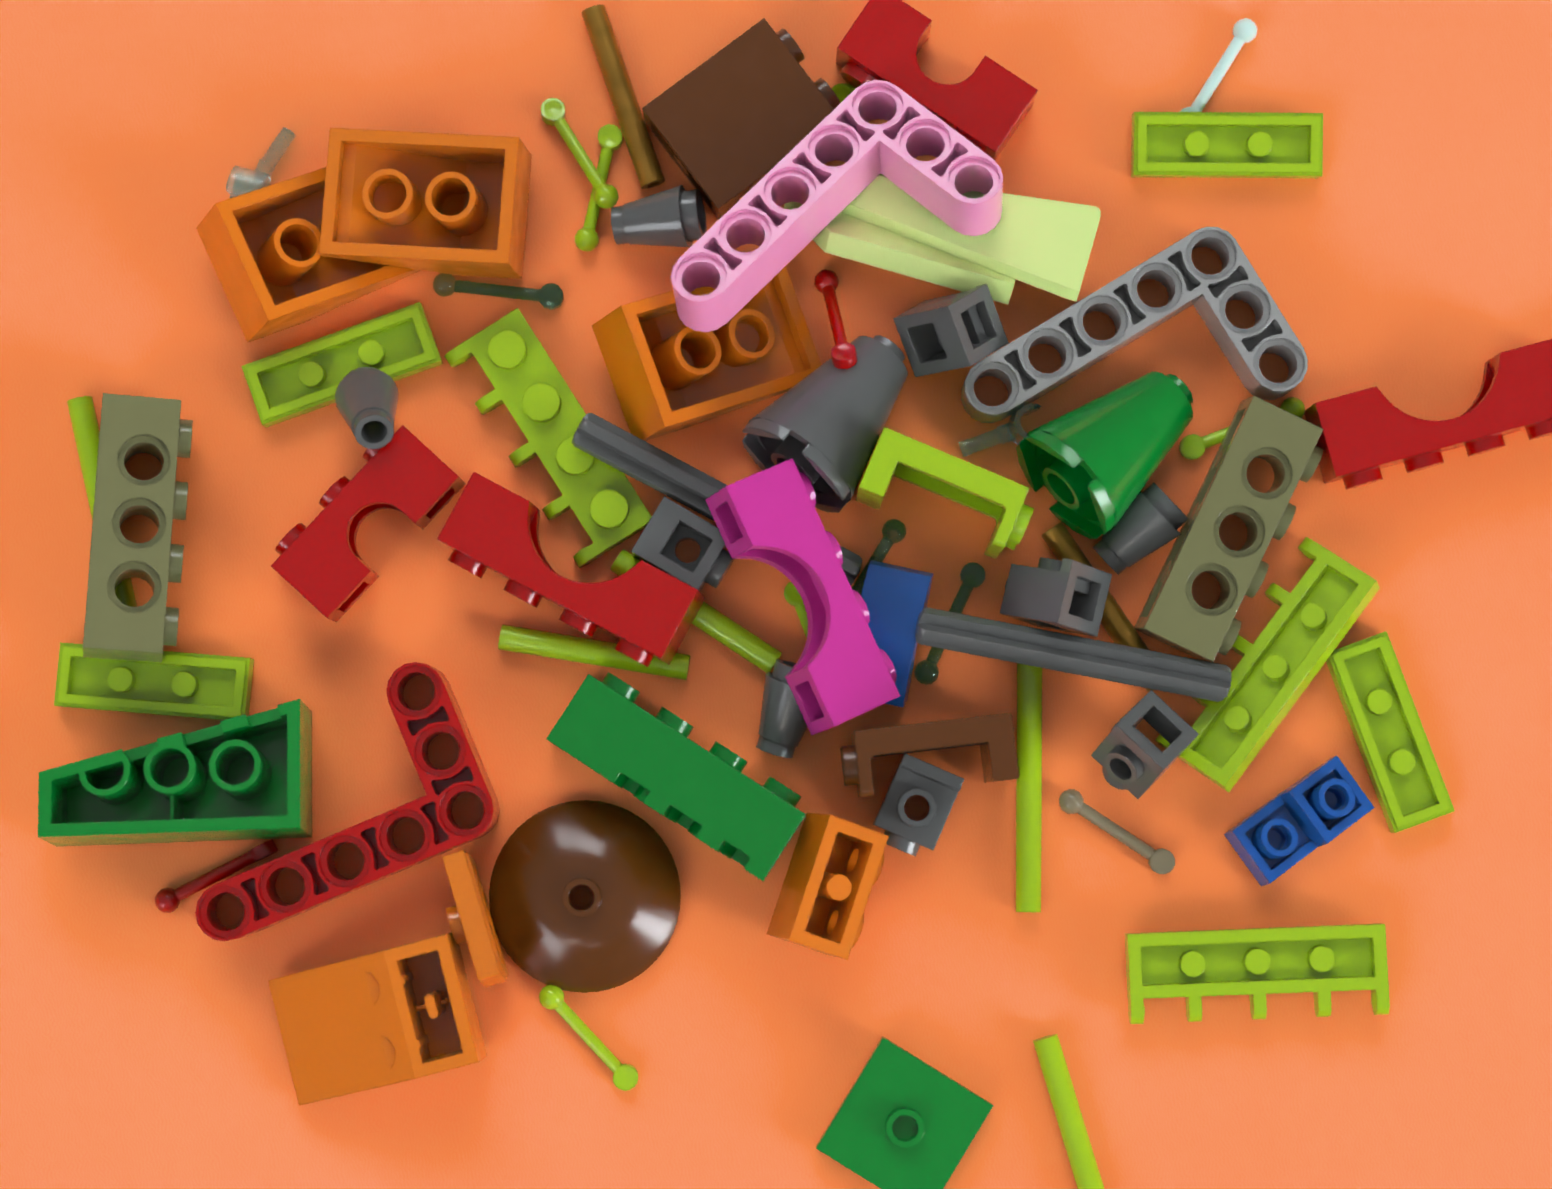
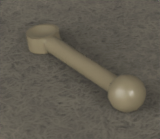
[1059,789,1175,874]

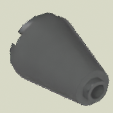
[742,335,908,513]

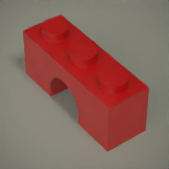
[836,0,1038,161]
[271,425,466,622]

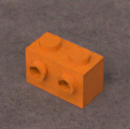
[766,812,889,960]

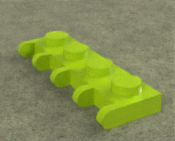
[444,308,652,568]
[1155,537,1380,793]
[1124,923,1390,1024]

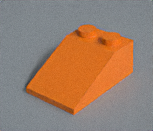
[319,127,532,279]
[196,167,421,343]
[591,266,822,441]

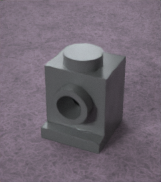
[893,284,1009,377]
[631,496,734,592]
[999,557,1112,637]
[1091,690,1199,799]
[873,753,965,857]

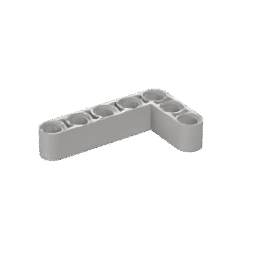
[961,227,1308,423]

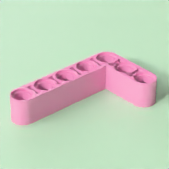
[671,80,1003,332]

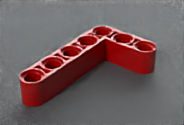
[195,662,500,941]

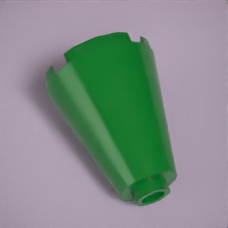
[1016,371,1193,539]

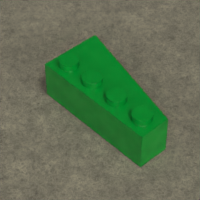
[546,672,806,881]
[38,699,312,847]

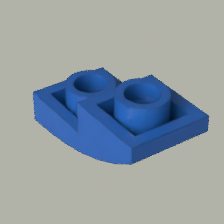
[861,560,933,707]
[1224,755,1375,886]

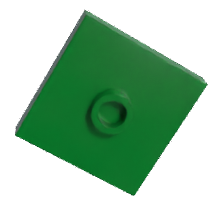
[816,1036,993,1189]

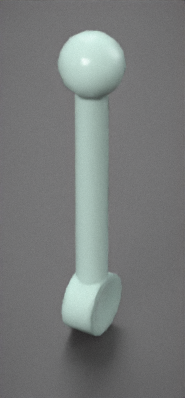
[1180,18,1257,112]

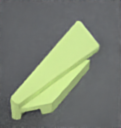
[784,175,1101,305]

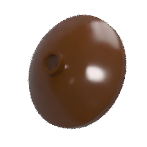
[489,800,681,993]

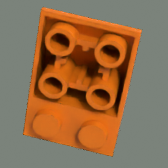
[268,932,487,1106]

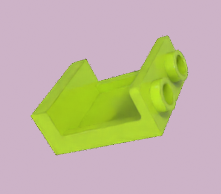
[856,426,1034,559]

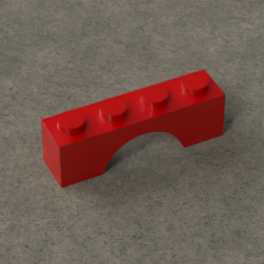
[1304,339,1552,490]
[437,472,706,667]

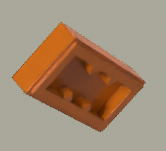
[442,850,509,987]

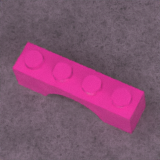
[705,458,900,735]

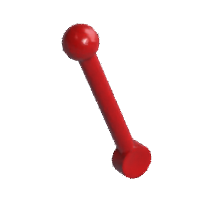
[814,269,857,369]
[155,839,278,913]

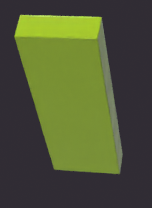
[1131,112,1323,179]
[241,302,443,428]
[1326,631,1455,833]
[54,642,254,720]

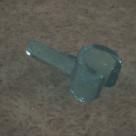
[226,127,296,198]
[958,403,1048,457]

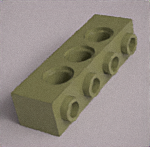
[83,393,193,662]
[1134,396,1323,662]

